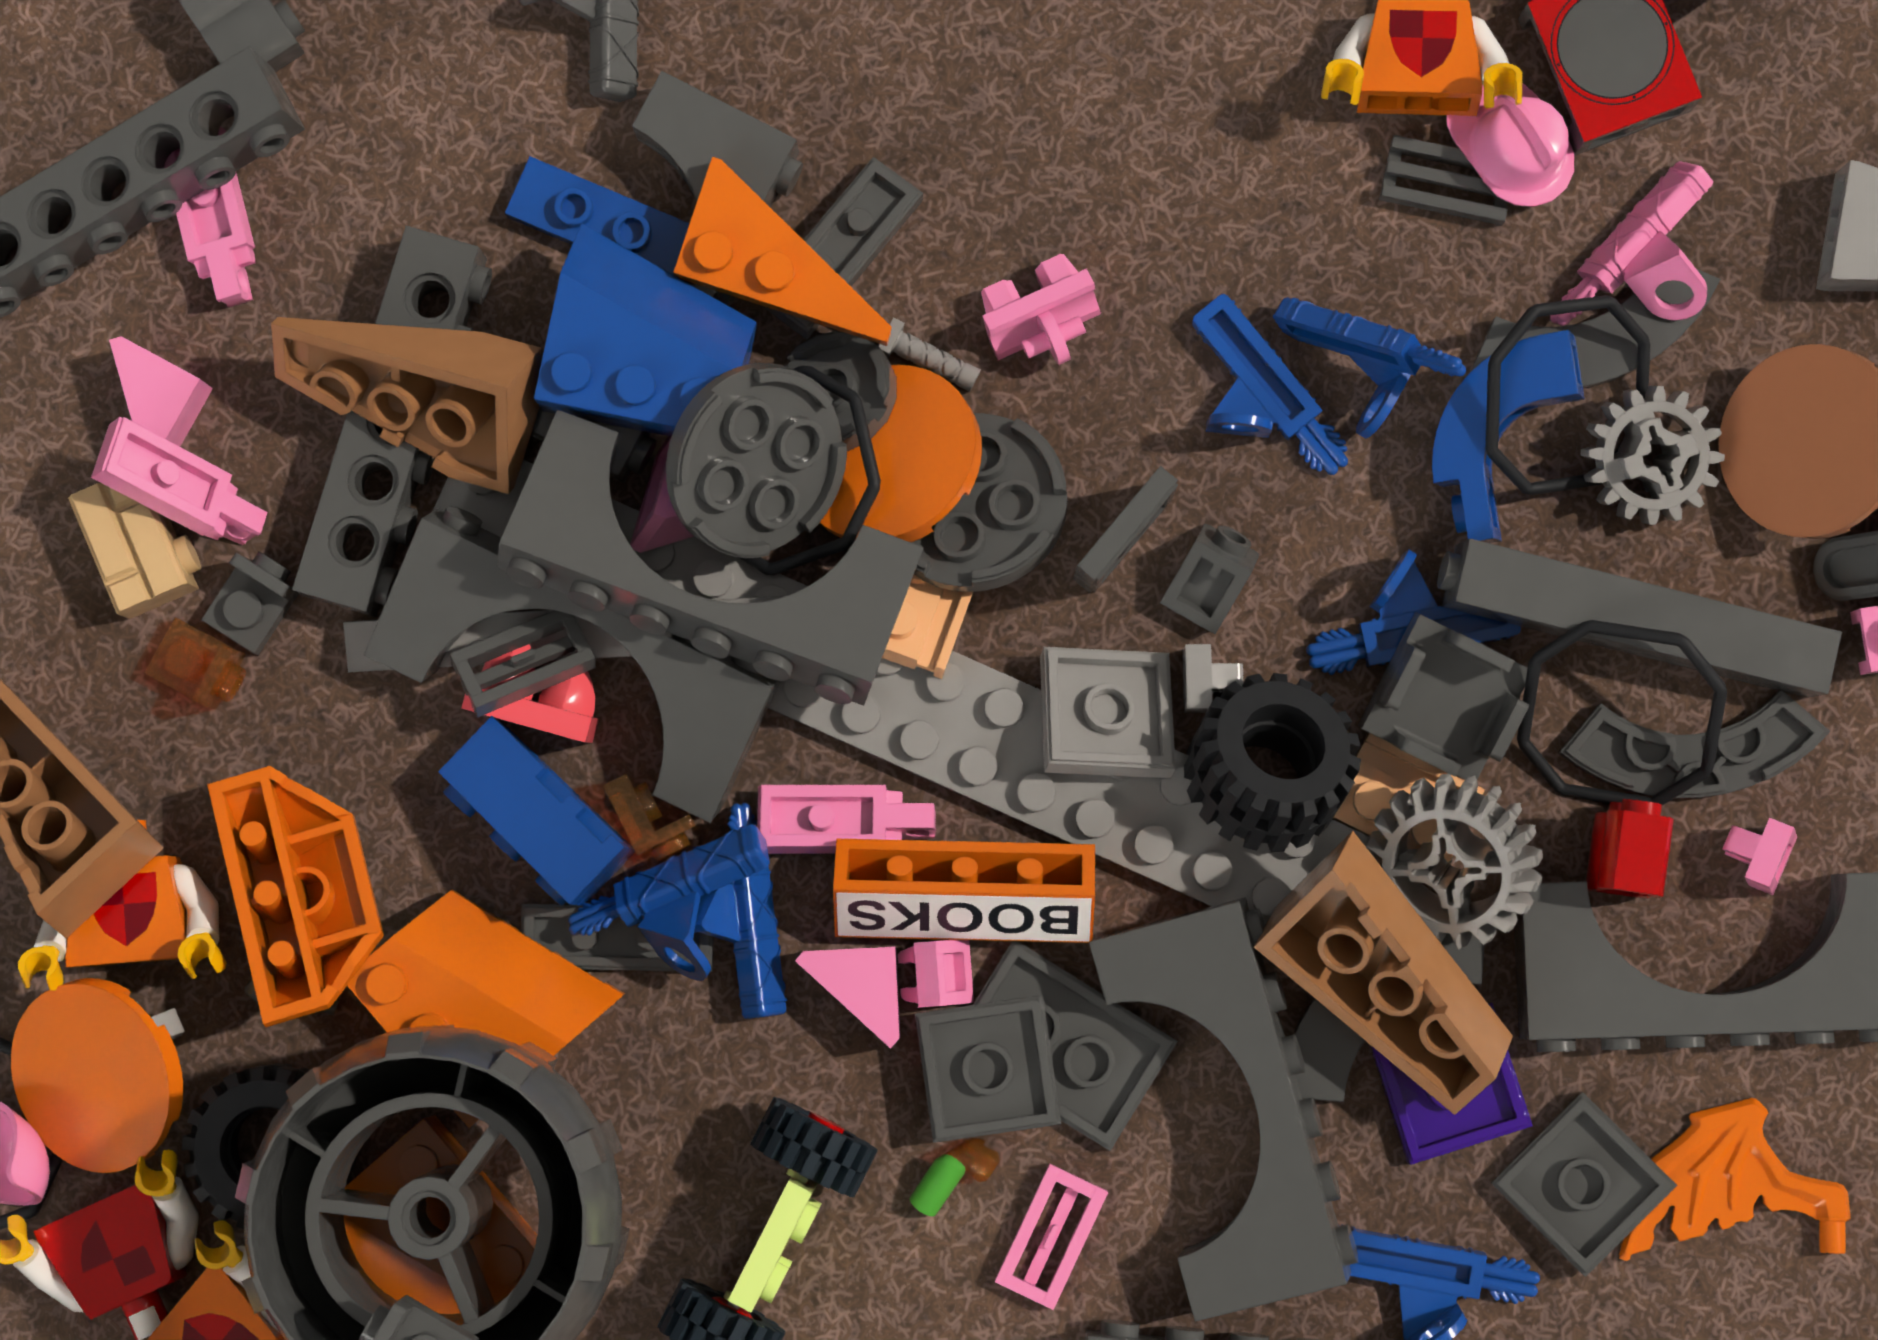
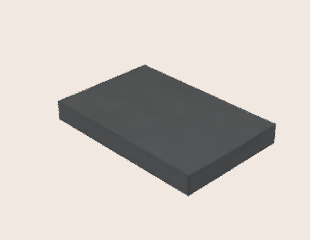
[973,941,1178,1151]

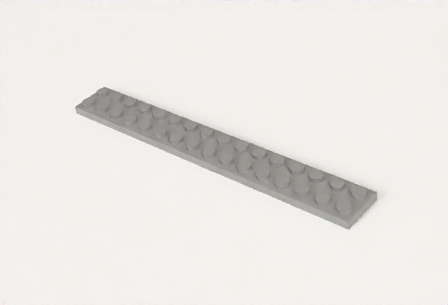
[432,460,1376,925]

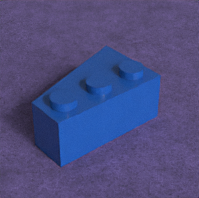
[438,716,637,906]

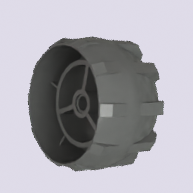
[235,1024,630,1340]

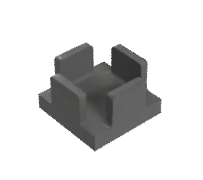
[1357,612,1529,780]

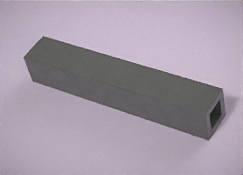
[1437,539,1842,698]

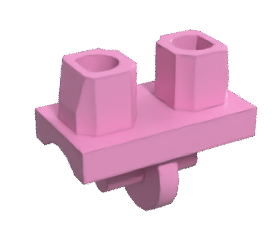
[981,254,1101,365]

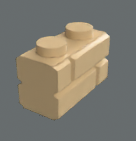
[68,483,201,619]

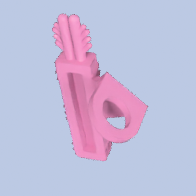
[1550,161,1713,326]

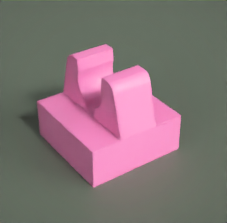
[1722,818,1797,895]
[898,940,974,1008]

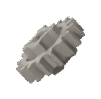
[1581,386,1725,525]

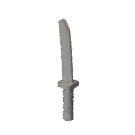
[879,317,981,392]

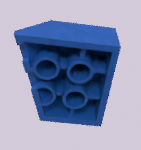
[534,223,757,437]

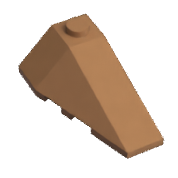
[271,317,541,494]

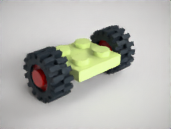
[657,1097,878,1340]

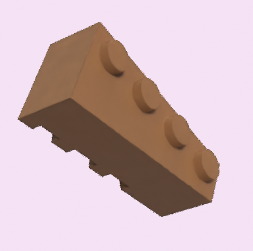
[0,678,164,939]
[1254,831,1513,1115]

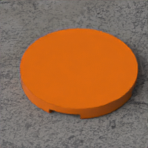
[819,365,982,543]
[11,978,183,1173]

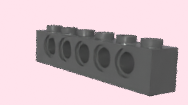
[0,46,305,318]
[292,226,492,617]

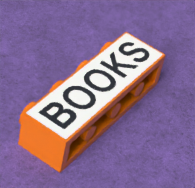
[833,838,1095,943]

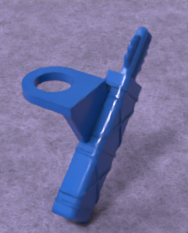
[1192,294,1348,475]
[1273,297,1466,439]
[1306,549,1521,675]
[694,803,787,1019]
[568,824,770,981]
[1338,1224,1540,1340]

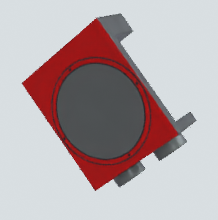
[1518,0,1703,156]

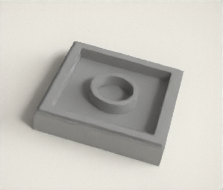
[1040,647,1176,778]

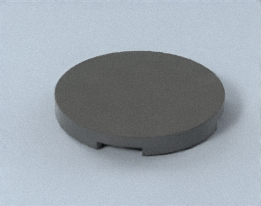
[666,363,847,558]
[912,413,1068,592]

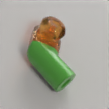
[909,1138,1000,1217]

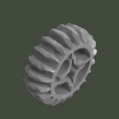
[1366,773,1543,950]

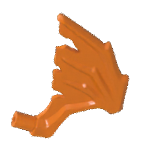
[1619,1097,1851,1261]

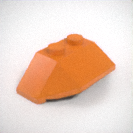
[207,766,384,1027]

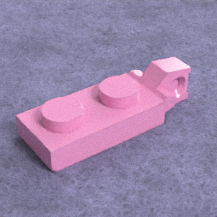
[165,126,256,307]
[91,417,268,545]
[757,785,936,854]

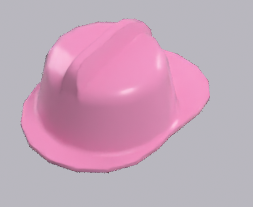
[1446,83,1574,207]

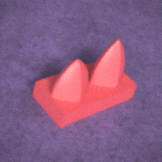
[461,644,599,743]

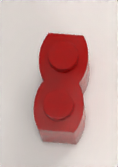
[1585,799,1674,899]

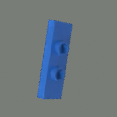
[505,156,690,280]

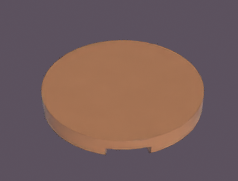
[1718,344,1878,539]

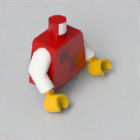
[0,1149,199,1340]

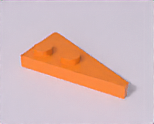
[673,157,892,346]

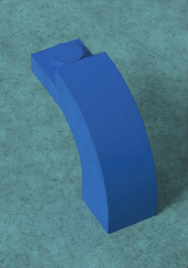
[1432,330,1585,543]

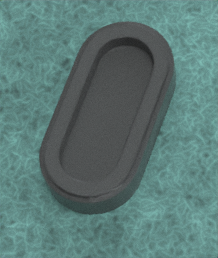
[1813,531,1878,601]

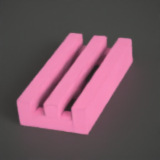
[995,1163,1108,1310]

